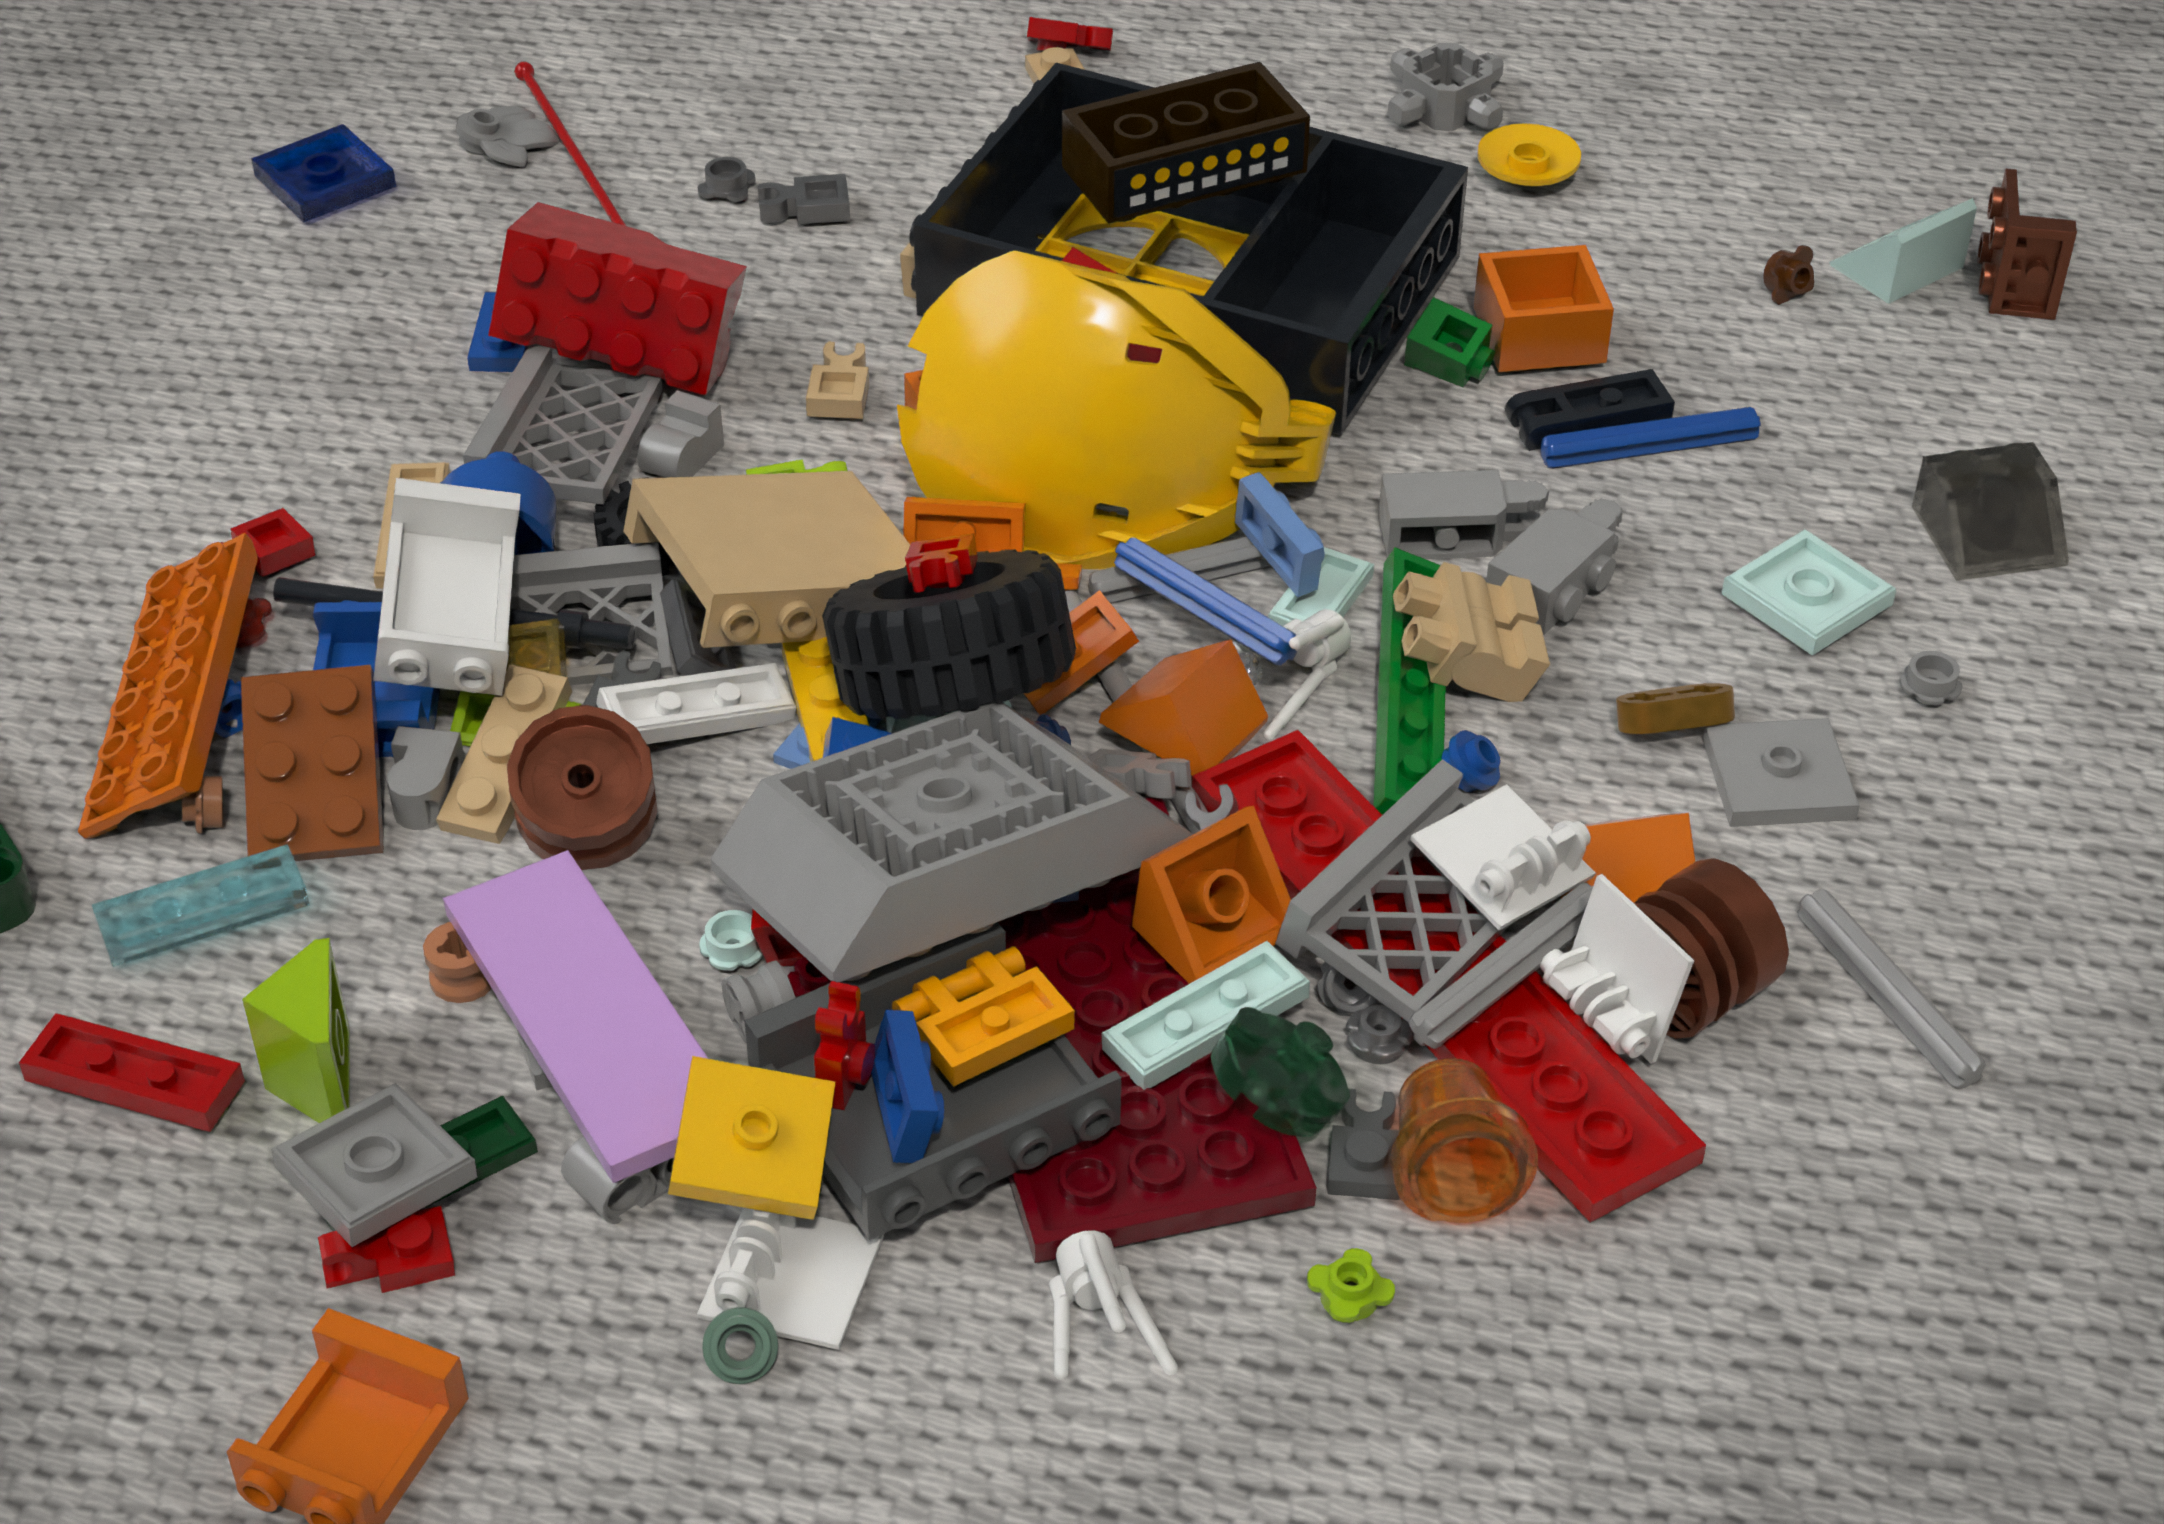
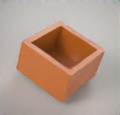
[1473,245,1614,372]

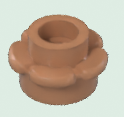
[182,776,223,834]

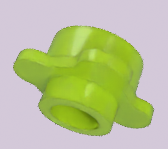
[1307,1248,1395,1323]

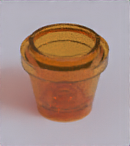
[1390,1058,1538,1223]

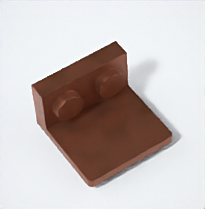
[1977,168,2077,320]

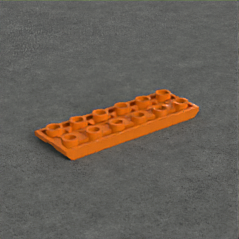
[78,533,258,839]

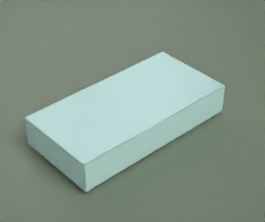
[1268,547,1374,626]

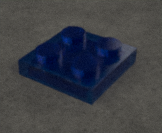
[251,124,396,223]

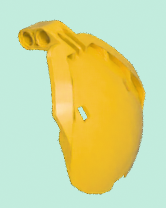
[897,250,1336,570]

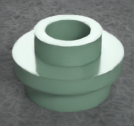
[702,1307,778,1384]

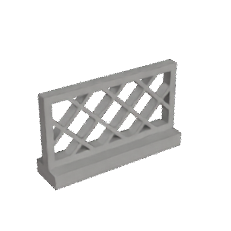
[463,344,663,505]
[439,542,673,699]
[1275,759,1511,1022]

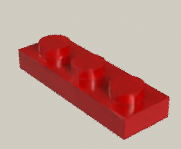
[19,1013,245,1132]

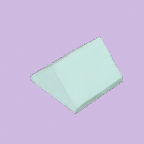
[1829,198,1977,304]

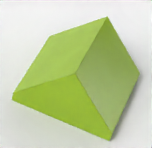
[242,938,350,1123]

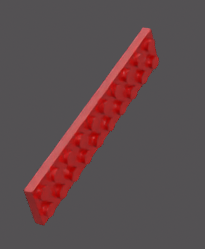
[1192,730,1706,1223]

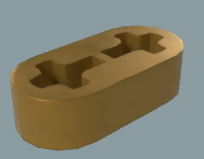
[1616,683,1735,734]

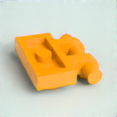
[891,946,1074,1087]

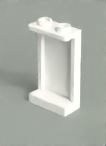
[373,478,521,696]

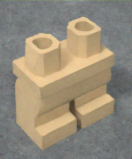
[1393,562,1550,702]

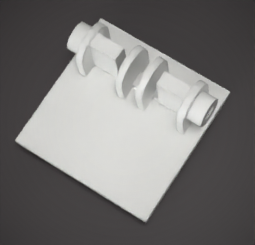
[1410,784,1596,930]
[1540,874,1694,1064]
[697,1208,884,1350]

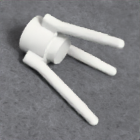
[1233,609,1352,739]
[1049,1230,1178,1380]

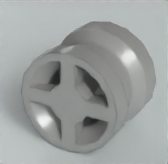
[721,961,796,1043]

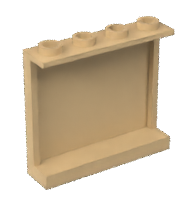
[623,471,910,648]

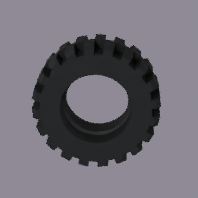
[822,549,1076,719]

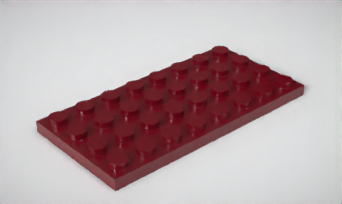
[998,797,1317,1263]

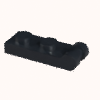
[1504,369,1675,451]

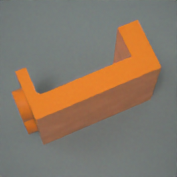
[227,1308,469,1524]

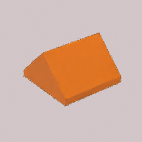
[1099,639,1269,776]
[1132,806,1291,984]
[1560,813,1695,903]

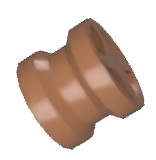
[423,922,492,1003]

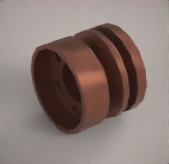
[1634,858,1789,1039]

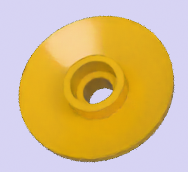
[1477,123,1581,186]

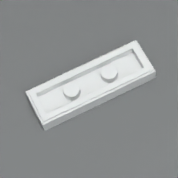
[596,663,797,744]

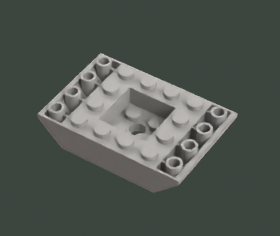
[710,702,1193,982]

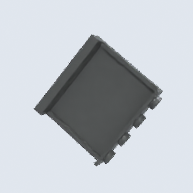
[744,922,1121,1240]

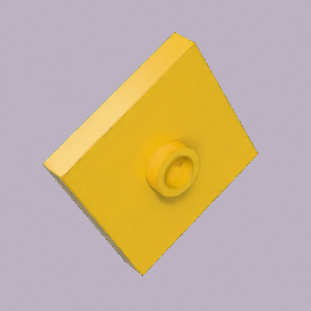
[668,1056,835,1220]

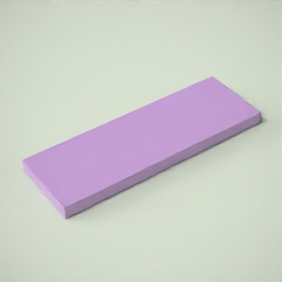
[443,850,708,1183]

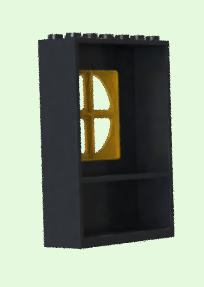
[909,63,1468,435]

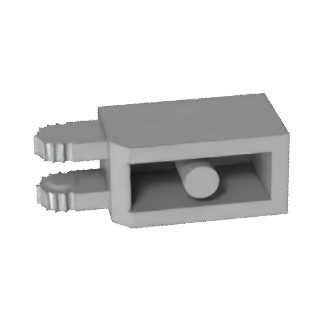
[1378,470,1549,559]
[1486,498,1623,635]

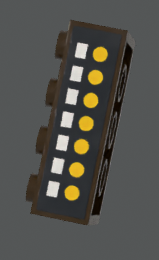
[1062,62,1310,224]

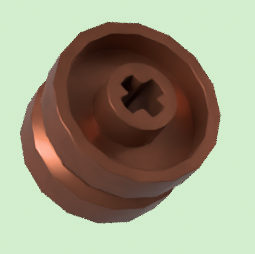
[507,705,658,870]

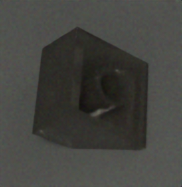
[1912,442,2069,581]

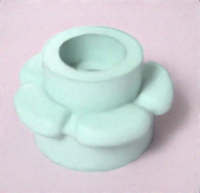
[699,910,763,971]

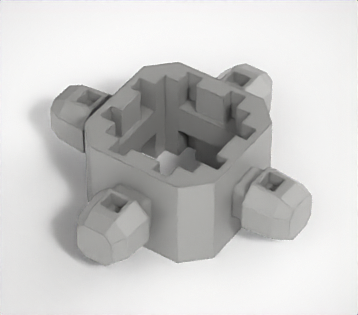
[1388,43,1504,131]

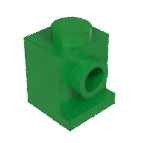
[1404,297,1495,387]

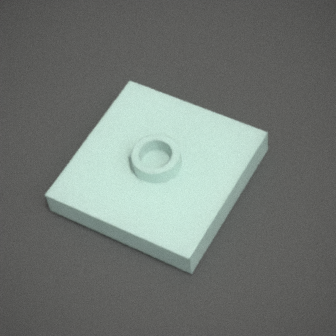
[1722,529,1896,656]

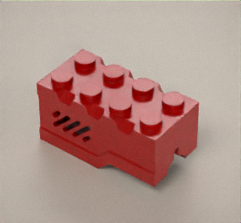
[488,202,747,395]

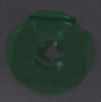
[1211,1007,1350,1137]

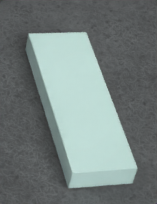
[1102,941,1310,1090]

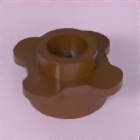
[1763,245,1815,305]

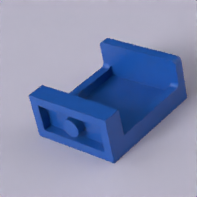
[313,600,441,757]

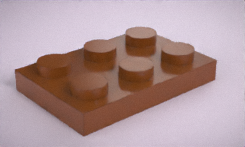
[241,665,384,865]

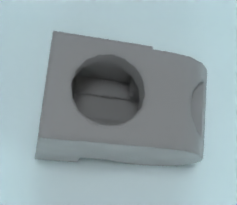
[637,390,724,478]
[387,726,465,830]

